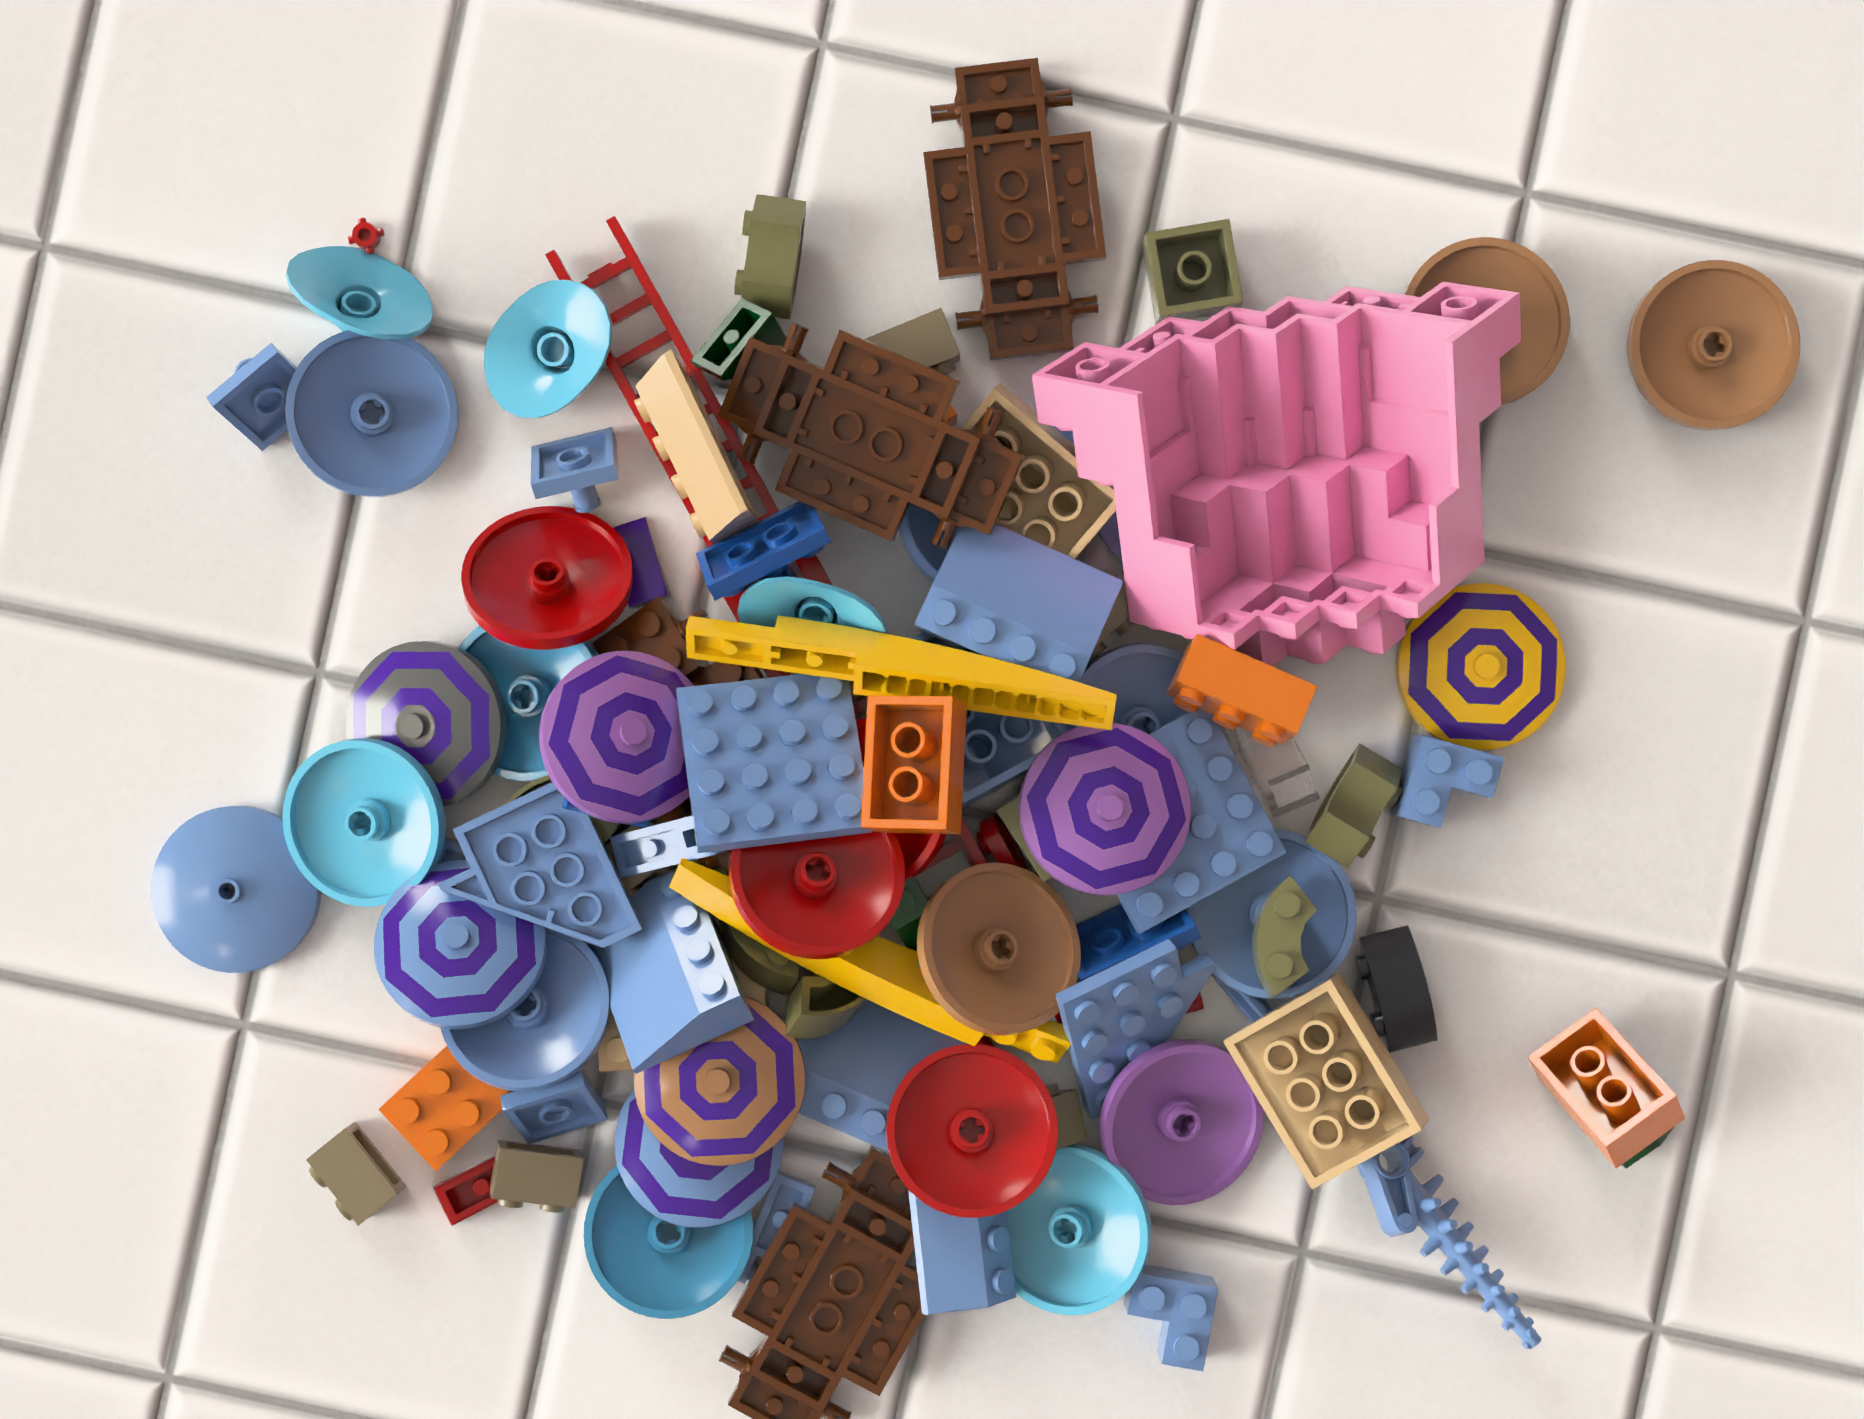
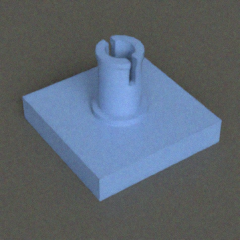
[206,343,297,451]
[531,427,618,513]
[500,1070,608,1144]

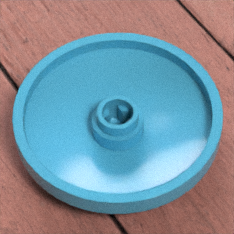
[282,738,446,907]
[1007,1144,1152,1315]

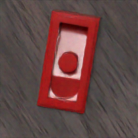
[432,1156,498,1226]

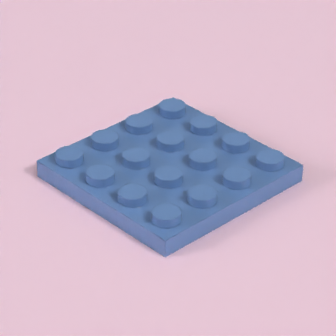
[676,674,872,854]
[1116,708,1287,934]

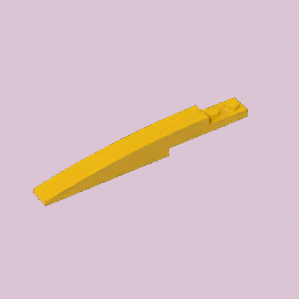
[686,615,1117,730]
[669,858,1071,1064]

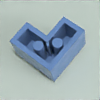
[1391,735,1504,828]
[1124,1265,1218,1371]

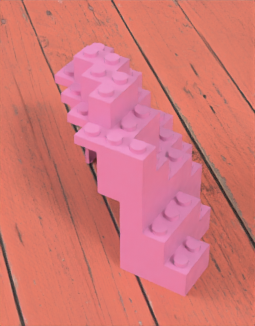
[1032,282,1521,667]

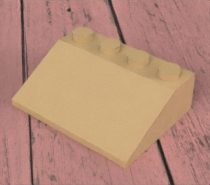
[634,350,759,544]
[962,383,1116,559]
[1223,971,1429,1189]

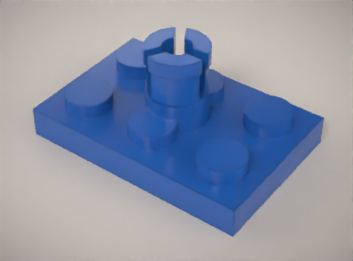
[695,501,831,601]
[1076,904,1201,982]

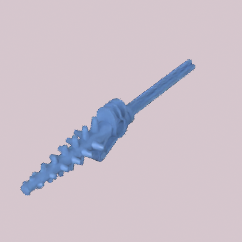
[1211,974,1542,1349]

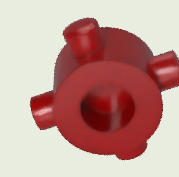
[348,218,385,254]

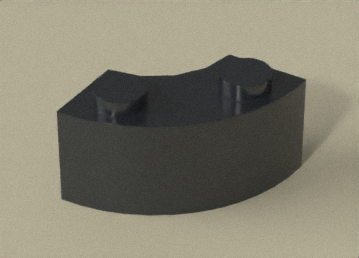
[1355,925,1438,1053]

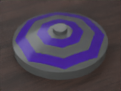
[345,641,507,807]

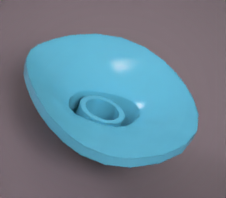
[286,246,433,340]
[484,280,613,418]
[737,576,889,634]

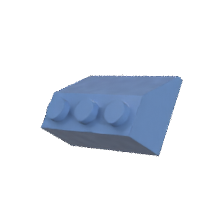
[908,1190,1016,1315]

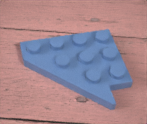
[438,782,644,948]
[1055,939,1216,1119]

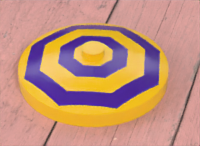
[1396,583,1566,750]

